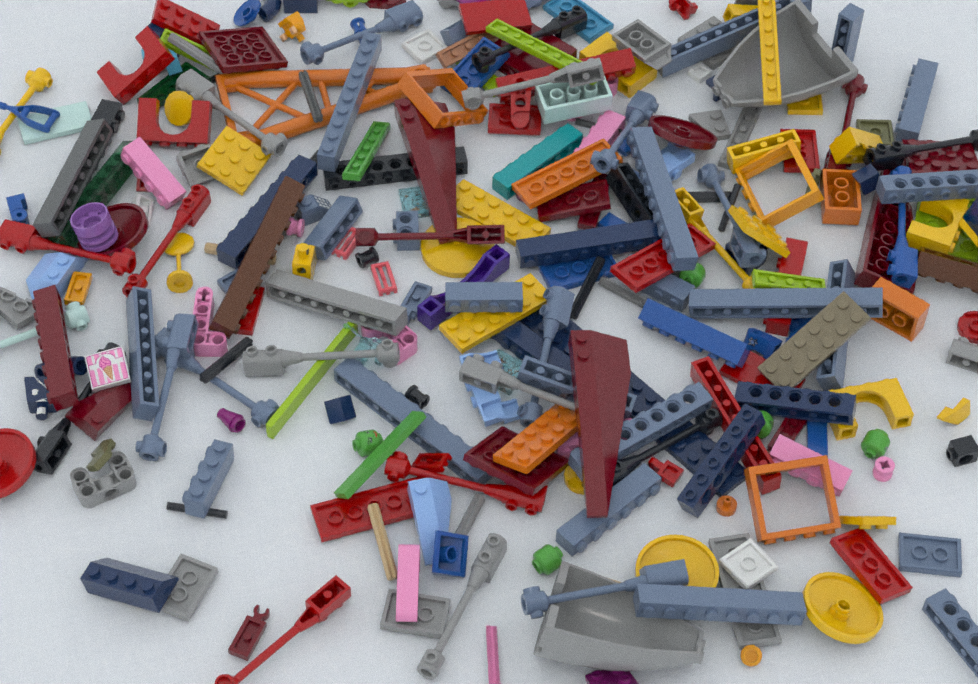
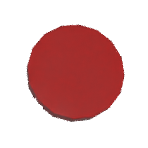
[957,311,978,344]

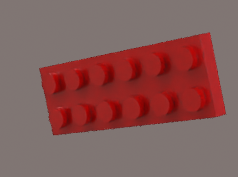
[610,223,716,293]
[310,476,423,543]

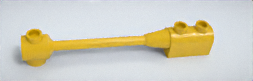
[0,67,53,155]
[675,187,755,289]

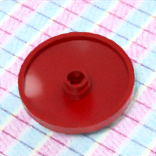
[0,428,36,499]

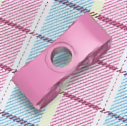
[361,325,418,366]

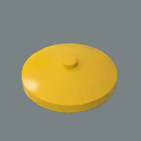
[421,217,494,278]
[635,534,719,588]
[802,572,883,644]

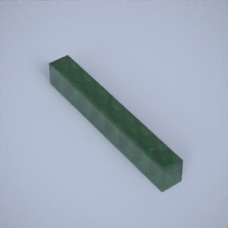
[48,141,133,247]

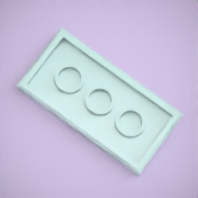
[17,101,91,145]

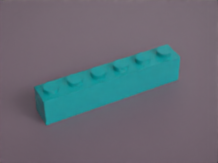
[492,123,583,200]

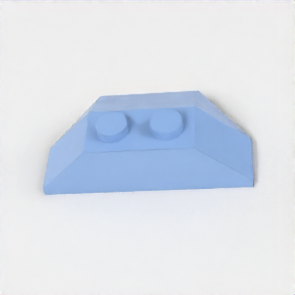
[26,252,89,300]

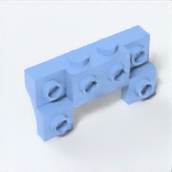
[632,142,696,184]
[459,350,521,427]

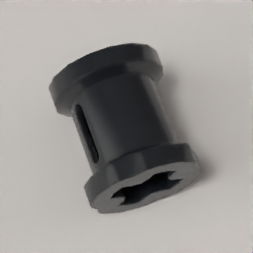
[355,246,379,269]
[405,385,430,410]

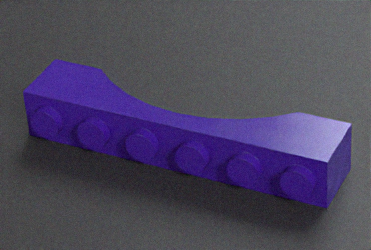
[417,244,510,330]

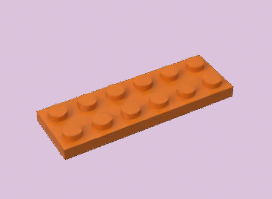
[511,138,623,210]
[493,404,578,474]

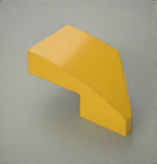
[937,397,970,425]

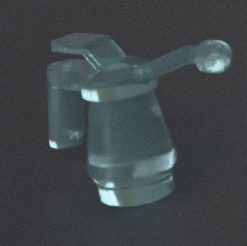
[343,323,382,366]

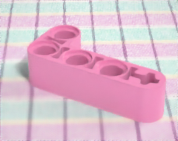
[193,287,228,357]
[396,544,420,622]

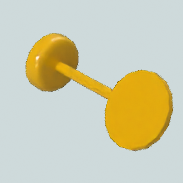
[164,233,194,293]

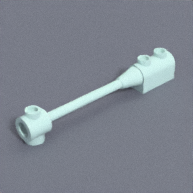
[0,301,90,349]

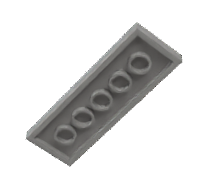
[708,533,782,650]

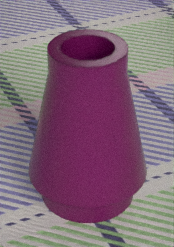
[217,408,246,433]

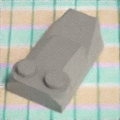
[612,19,672,70]

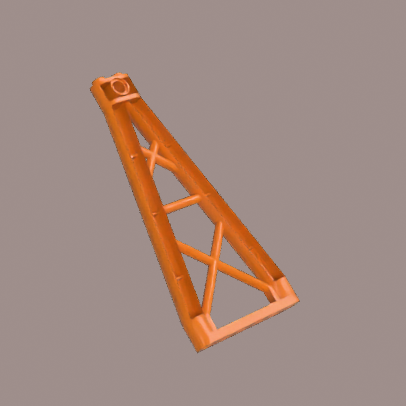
[215,64,436,147]

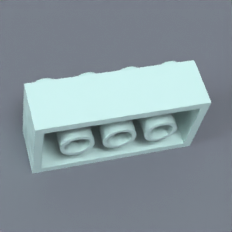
[535,75,613,124]

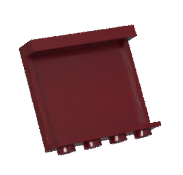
[495,23,577,76]

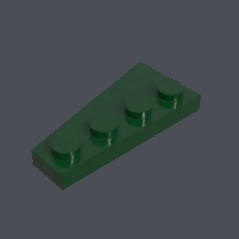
[137,62,211,108]

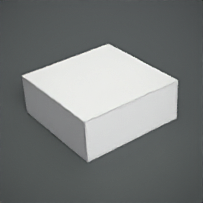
[687,62,712,84]

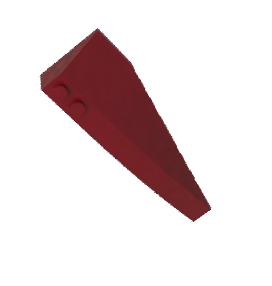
[394,98,457,245]
[854,159,917,294]
[568,330,631,518]

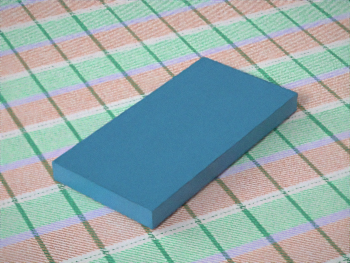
[543,0,614,44]

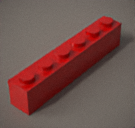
[763,237,808,337]

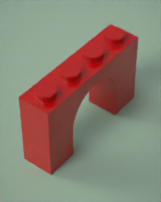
[97,26,175,105]
[136,98,213,148]

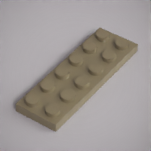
[757,291,871,388]

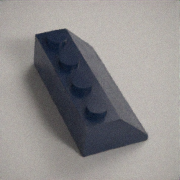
[80,558,179,613]

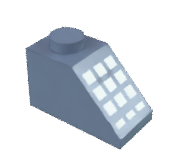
[295,194,332,226]

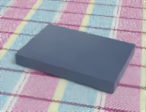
[898,532,962,577]

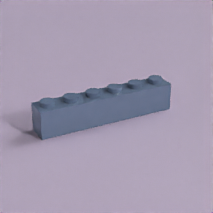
[894,58,939,142]
[555,463,661,557]

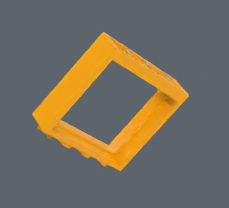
[735,139,824,227]

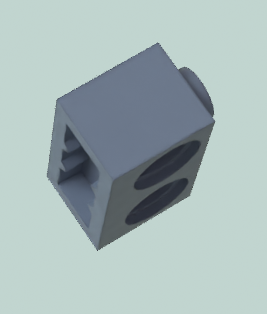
[392,211,419,251]

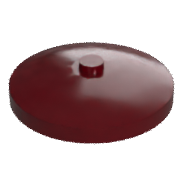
[648,115,718,150]
[77,203,149,260]

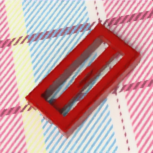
[411,453,452,473]

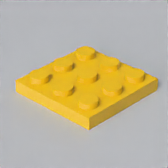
[197,125,272,196]
[728,205,791,258]

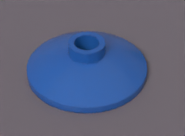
[233,0,261,27]

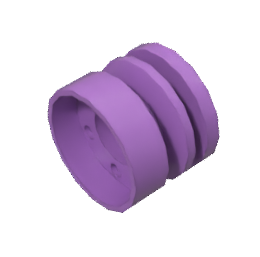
[70,202,118,252]

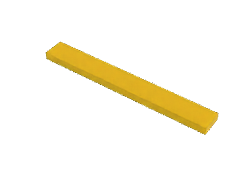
[757,0,782,105]

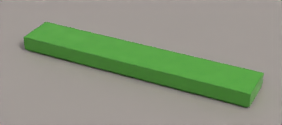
[342,121,391,181]
[334,411,426,499]

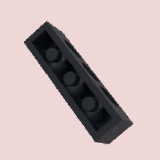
[605,162,653,222]

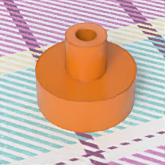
[716,495,737,517]

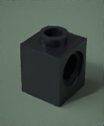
[946,435,978,467]

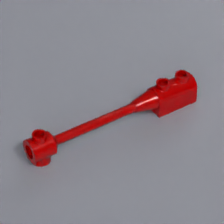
[122,184,211,298]
[0,219,136,276]
[384,451,548,516]
[215,575,351,684]

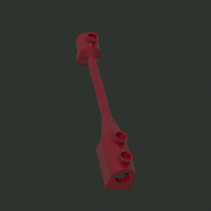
[823,74,868,170]
[355,225,505,247]

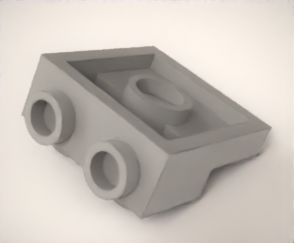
[176,143,216,189]

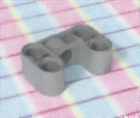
[70,451,137,508]

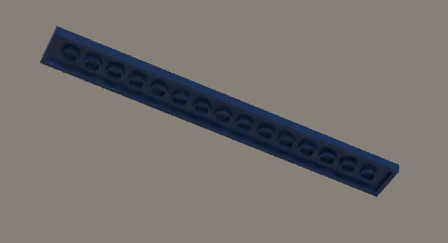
[519,309,746,497]

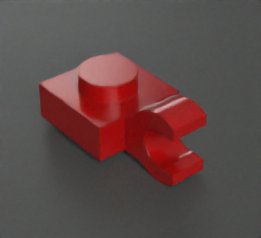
[648,457,684,487]

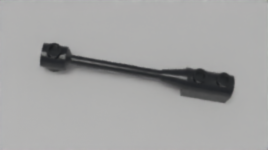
[471,5,588,73]
[862,129,978,171]
[34,342,126,475]
[582,408,723,488]

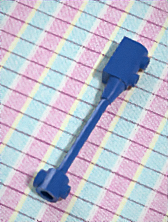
[887,166,918,289]

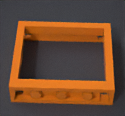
[397,68,489,129]
[744,455,841,545]

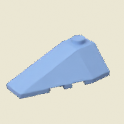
[407,478,452,566]

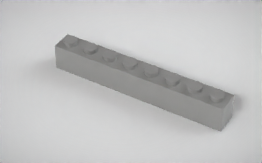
[265,269,408,336]

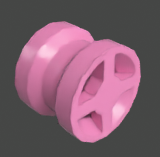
[286,217,305,237]
[872,456,895,482]

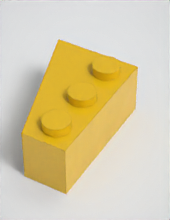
[829,127,883,164]

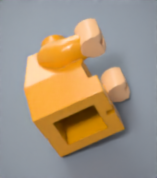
[278,11,306,42]

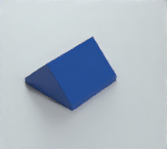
[432,530,469,577]

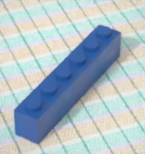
[638,298,752,369]

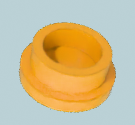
[740,645,762,667]

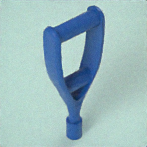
[0,102,60,133]

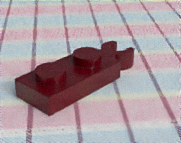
[228,604,270,661]

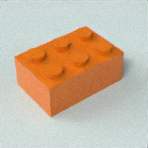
[819,169,862,225]
[871,277,930,342]

